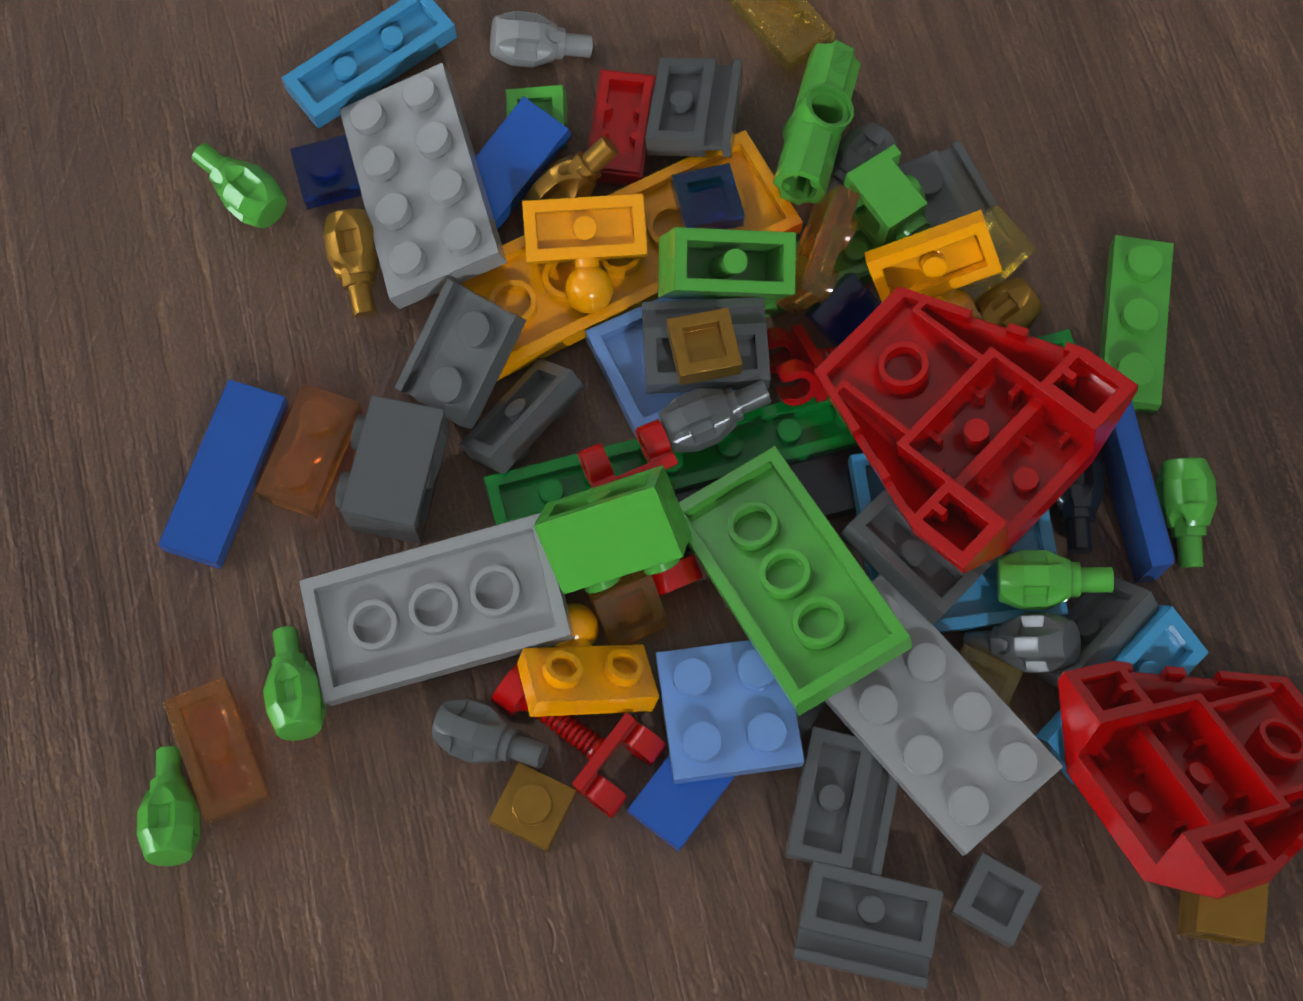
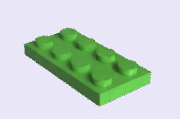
[679,446,913,716]

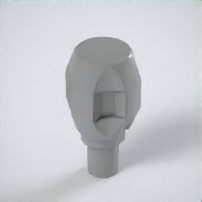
[490,11,593,68]

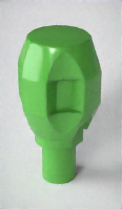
[192,143,287,228]
[1156,457,1217,568]
[996,550,1114,610]
[263,626,326,741]
[137,746,200,866]

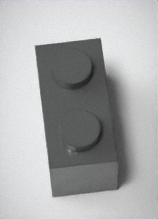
[335,395,450,544]

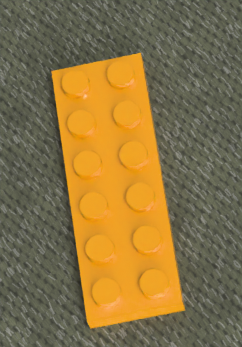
[437,130,803,381]

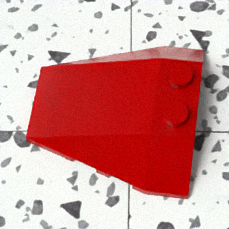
[814,286,1138,574]
[1058,661,1303,899]

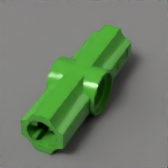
[773,40,861,205]

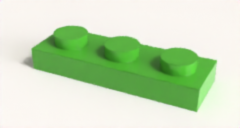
[1099,235,1174,414]

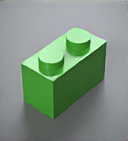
[658,227,796,302]
[534,465,691,595]

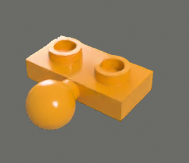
[522,193,647,314]
[864,210,1003,317]
[517,603,659,717]

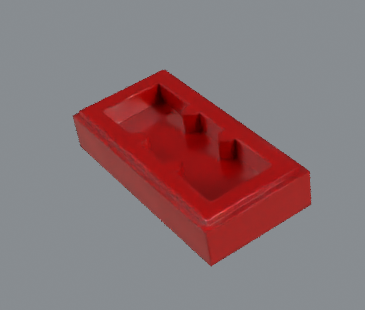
[588,69,657,185]

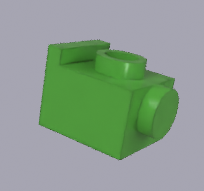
[840,144,931,248]

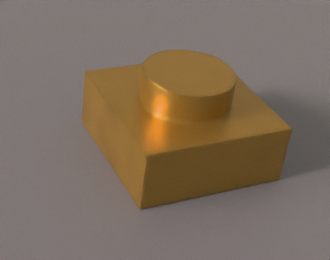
[666,307,742,386]
[488,762,577,852]

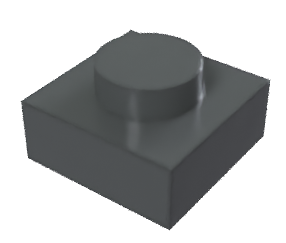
[949,853,1042,947]

